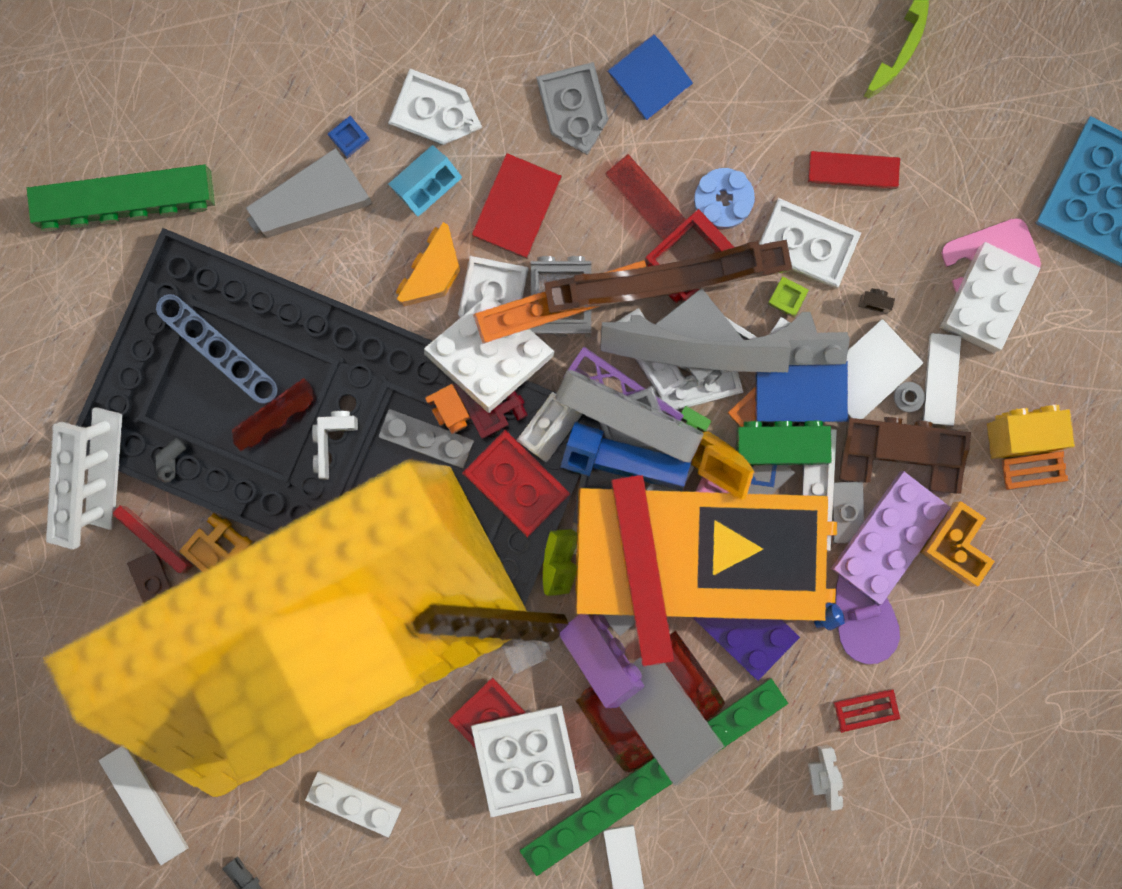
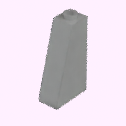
[246,148,372,238]

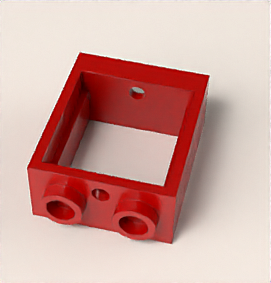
[645,209,734,303]

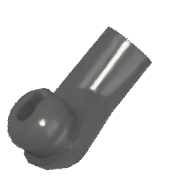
[155,437,186,482]

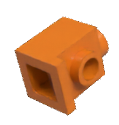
[425,384,471,434]

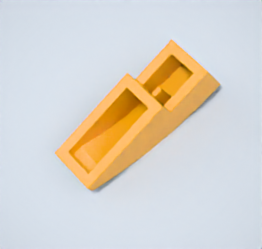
[691,432,754,500]

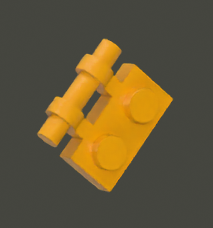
[179,513,253,572]

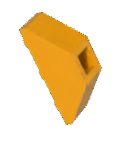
[396,222,460,307]

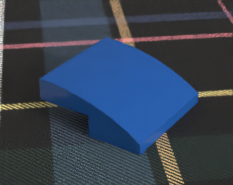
[607,34,693,120]

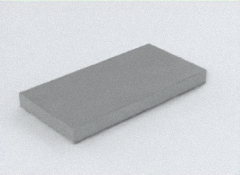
[619,657,724,785]

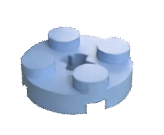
[694,168,755,229]

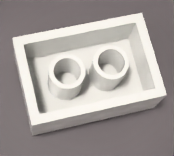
[940,242,1040,354]

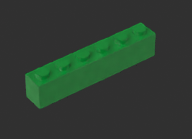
[26,164,215,232]

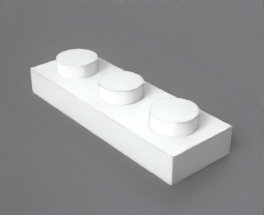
[305,771,402,838]

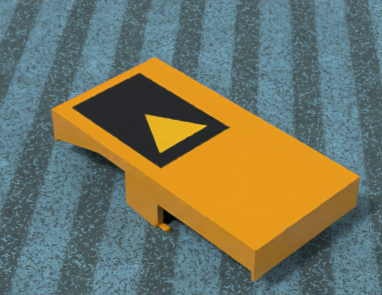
[575,488,837,621]

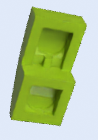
[543,529,577,596]

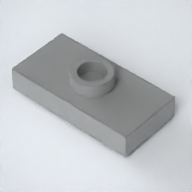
[832,482,864,543]

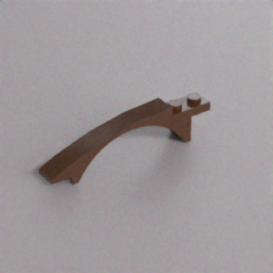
[544,239,792,313]

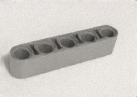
[555,370,704,463]

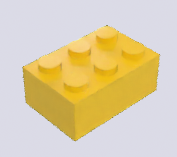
[987,405,1075,459]

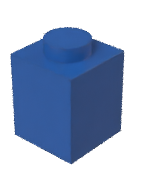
[561,422,604,476]

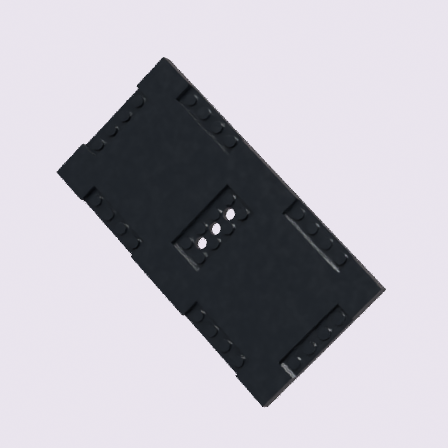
[75,228,601,606]

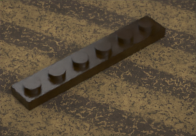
[412,604,569,643]

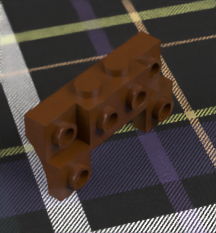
[839,417,971,494]

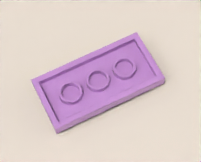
[830,471,951,605]

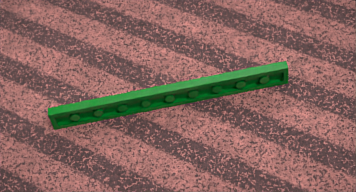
[519,678,789,877]

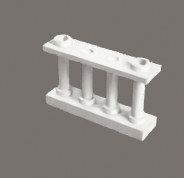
[46,407,122,550]

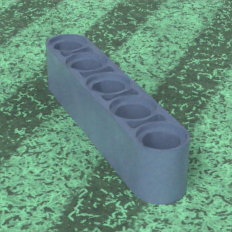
[156,294,278,404]

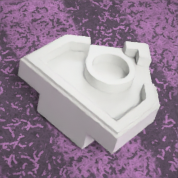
[808,745,843,811]

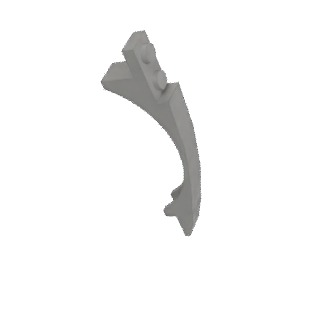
[600,312,850,372]

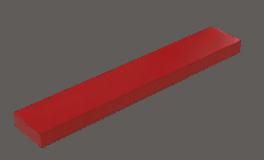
[611,475,674,667]

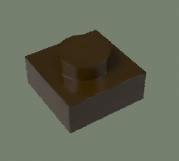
[858,288,895,314]

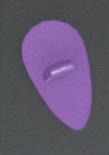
[836,575,900,664]

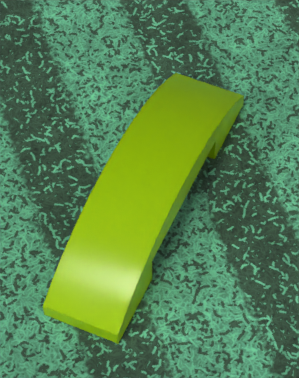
[864,0,929,99]

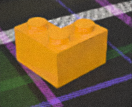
[920,501,995,587]

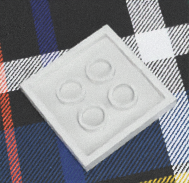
[424,293,554,413]
[471,705,581,817]

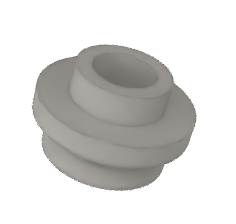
[894,382,925,412]

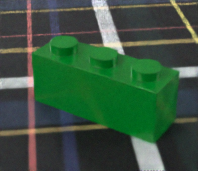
[736,421,832,466]

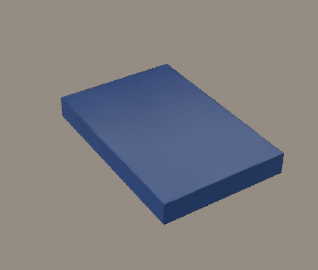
[755,361,848,422]

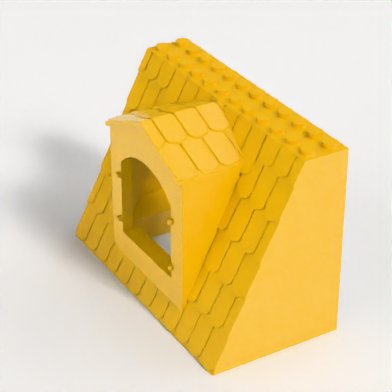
[44,461,527,797]

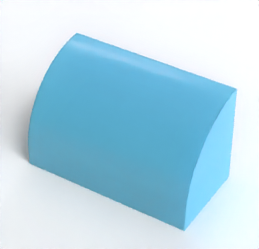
[388,145,463,217]

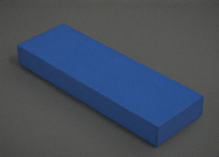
[594,438,691,492]

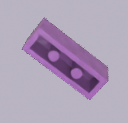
[560,614,645,708]

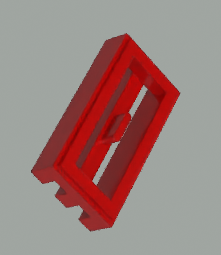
[833,689,901,733]

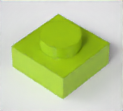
[768,276,809,318]

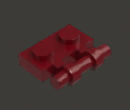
[454,383,528,439]

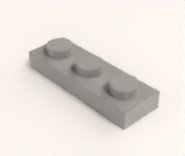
[379,409,474,469]

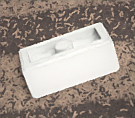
[516,392,582,462]

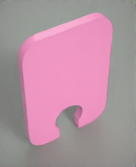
[942,218,1041,292]

